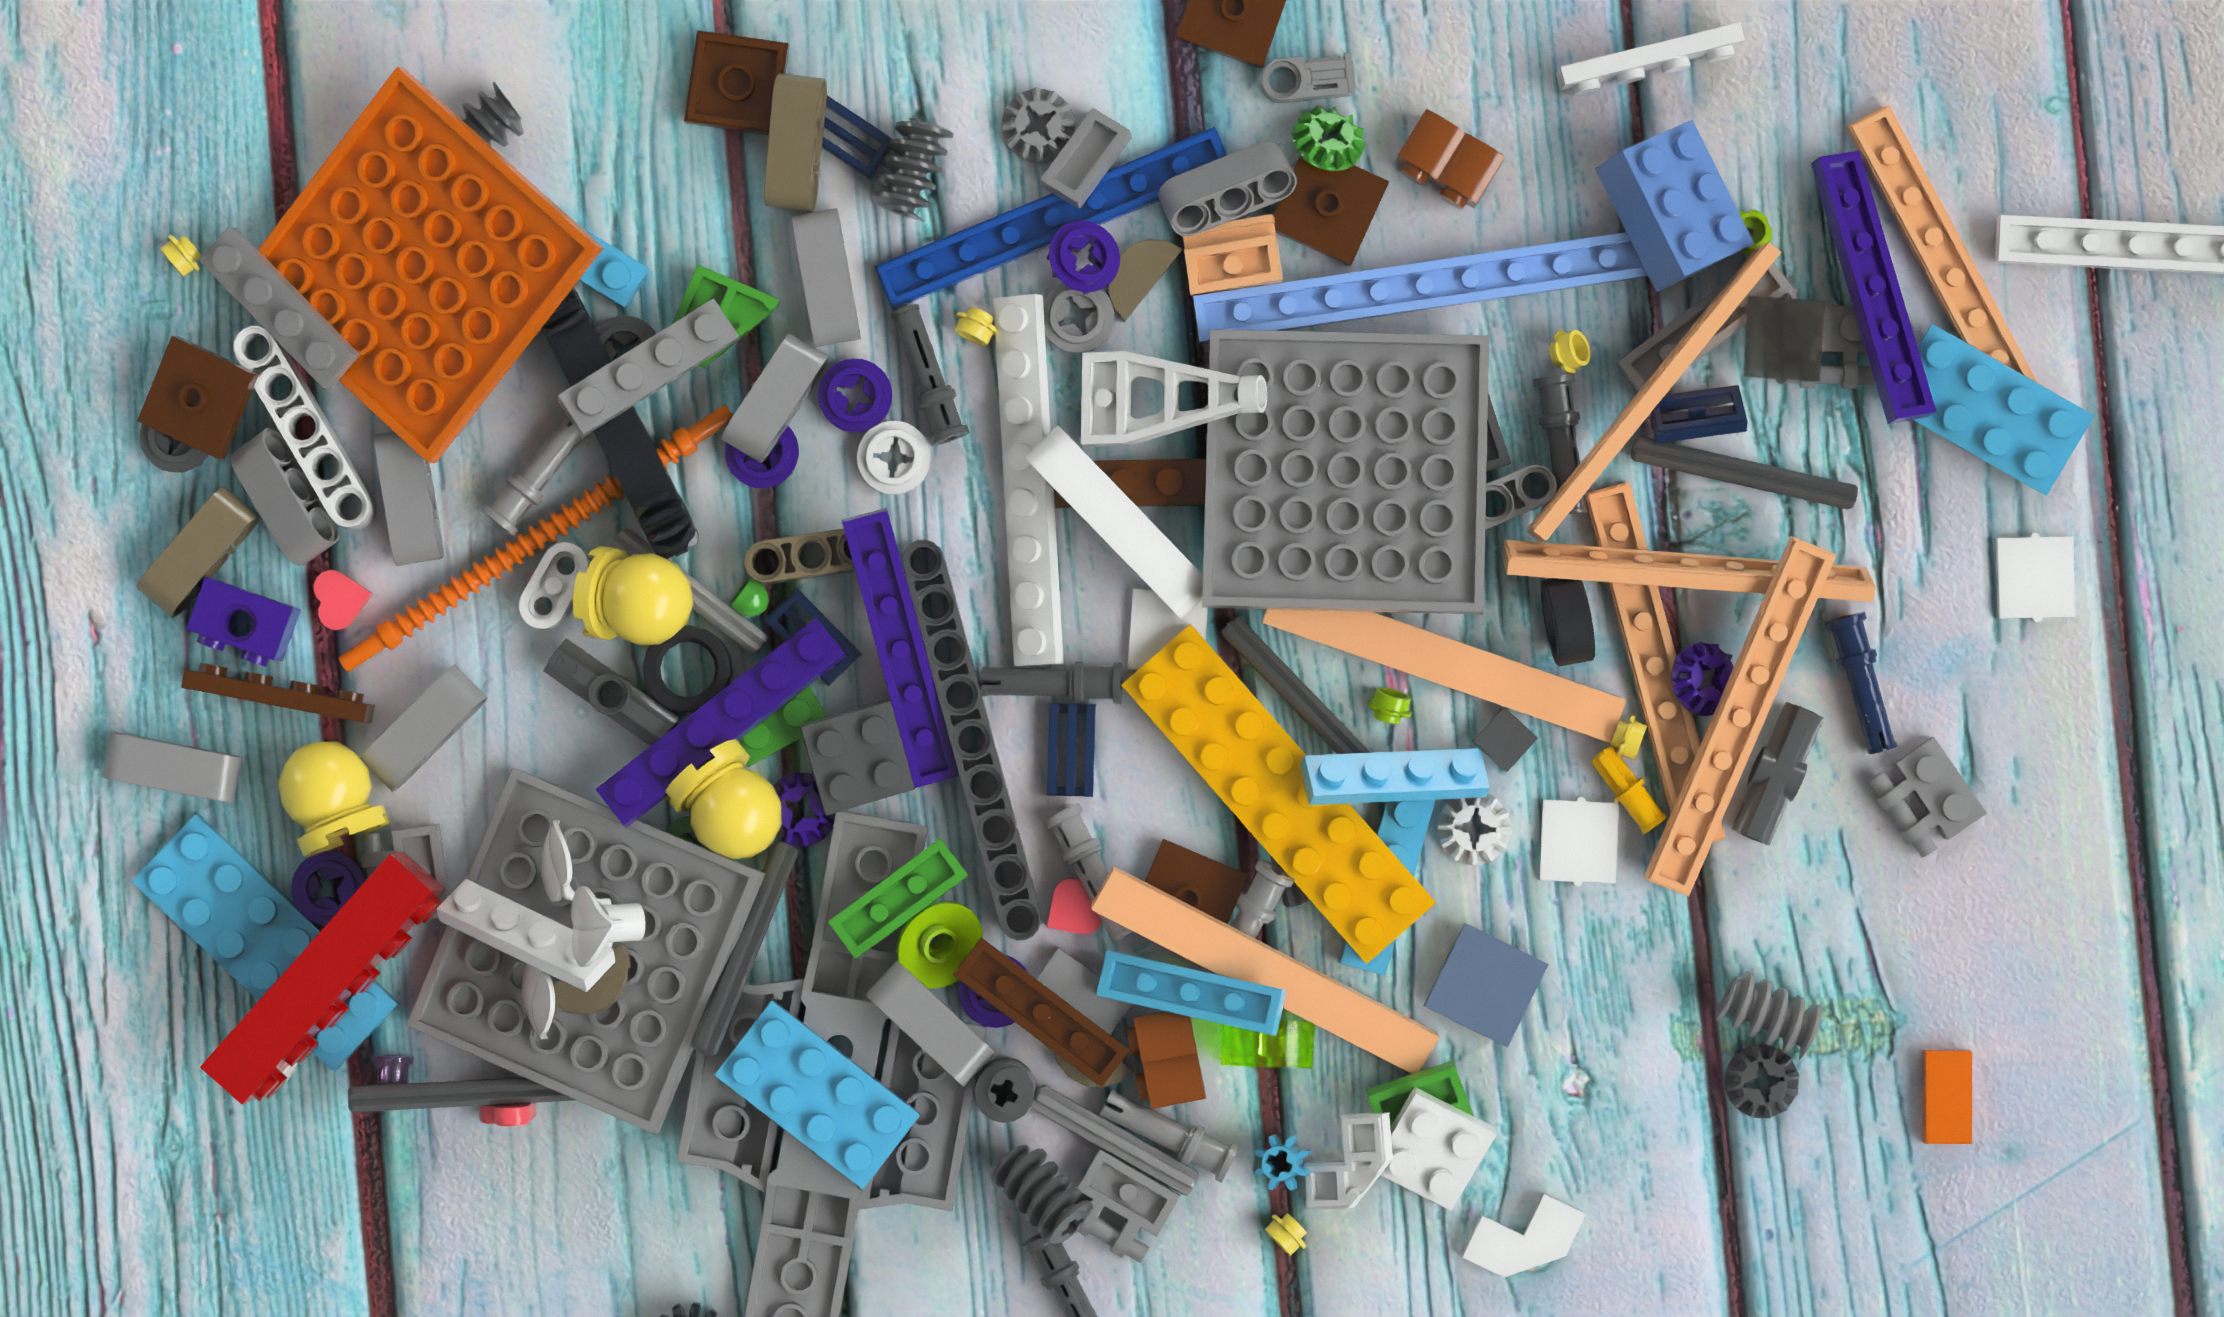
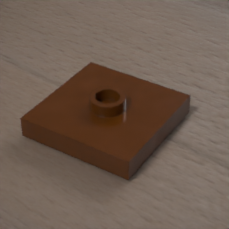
[1176,0,1286,69]
[684,30,790,135]
[1273,156,1390,267]
[137,336,259,459]
[1145,839,1248,924]

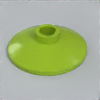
[896,901,983,989]

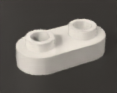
[519,542,590,629]

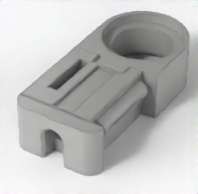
[1261,52,1355,103]

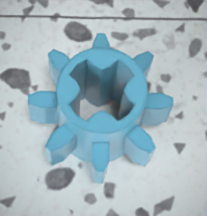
[1254,1134,1312,1191]

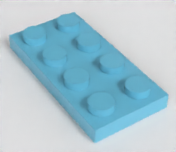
[1914,323,2095,496]
[715,1000,921,1189]

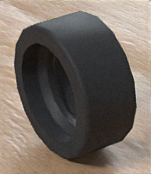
[1541,578,1595,666]
[642,625,733,714]

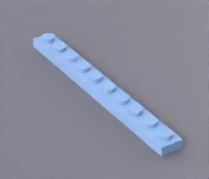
[1193,232,1649,343]

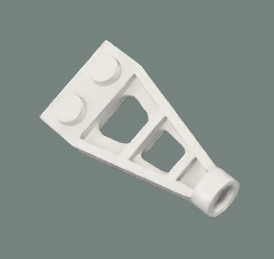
[1081,351,1267,447]

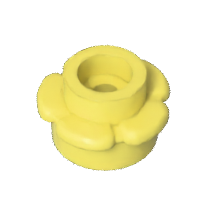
[160,235,202,277]
[954,307,998,346]
[1549,329,1590,374]
[1610,715,1647,760]
[1264,1213,1307,1256]

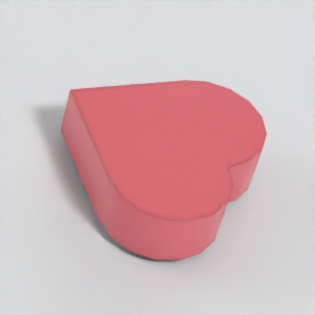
[314,570,373,630]
[1047,878,1102,934]
[479,1103,536,1126]

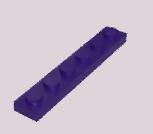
[1811,150,1937,424]
[842,508,959,788]
[595,618,846,828]

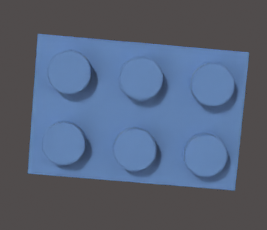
[1595,120,1754,292]

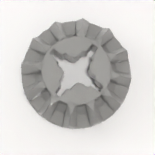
[1001,87,1075,162]
[1043,283,1114,354]

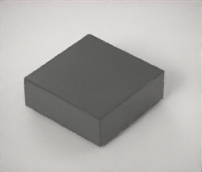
[1472,707,1538,772]

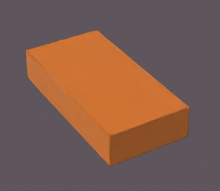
[1922,1050,1972,1144]

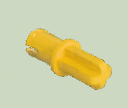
[1591,746,1667,834]

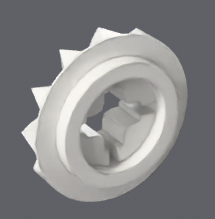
[857,421,931,495]
[1437,794,1512,865]

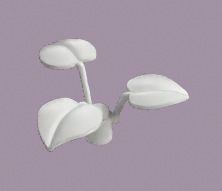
[522,820,645,1039]

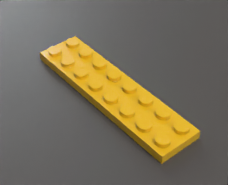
[1121,624,1437,964]

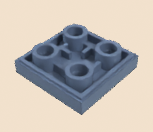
[1423,923,1549,1048]

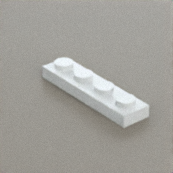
[1556,22,1745,95]
[437,879,616,992]

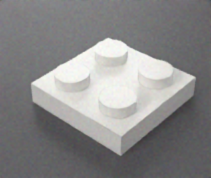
[1381,1087,1497,1211]

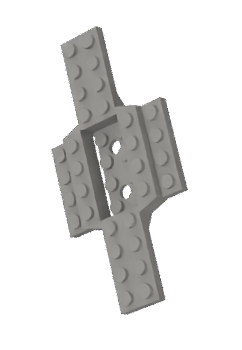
[677,811,986,1317]

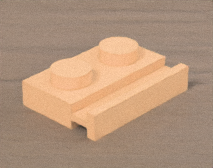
[1182,214,1283,297]

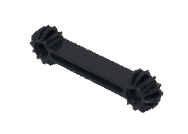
[541,287,699,559]

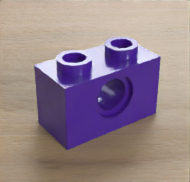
[186,577,301,667]

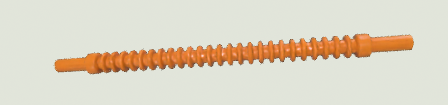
[338,404,733,672]

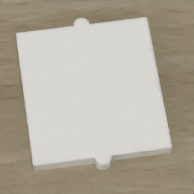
[1995,533,2076,623]
[1127,589,1208,670]
[1539,797,1619,887]

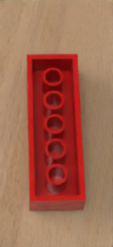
[200,852,445,1105]

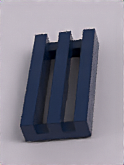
[822,95,892,181]
[1650,385,1748,444]
[764,588,862,686]
[1047,703,1096,797]

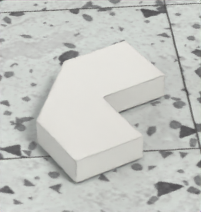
[1303,1112,1393,1210]
[1461,1193,1586,1278]

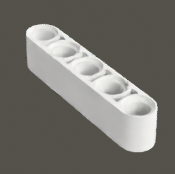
[234,326,377,530]
[1024,425,1203,619]

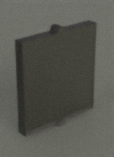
[1742,294,1825,385]

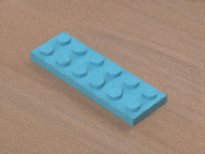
[132,814,400,1072]

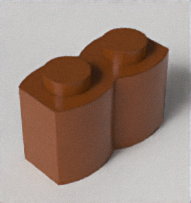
[1396,109,1505,210]
[1126,1011,1206,1109]

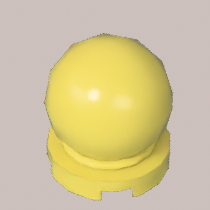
[572,546,693,646]
[665,739,782,859]
[278,742,390,857]

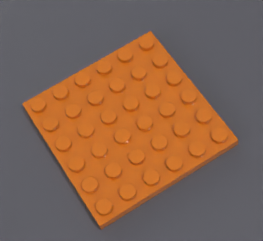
[258,67,604,463]

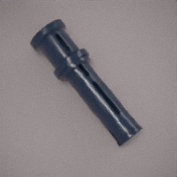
[1825,611,1897,754]

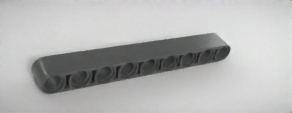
[902,539,1042,941]

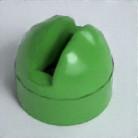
[729,577,769,617]

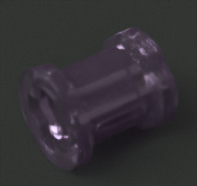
[373,1054,414,1085]

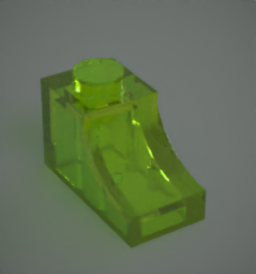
[1219,1019,1315,1069]

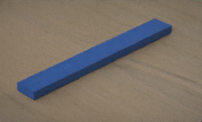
[874,127,1227,310]

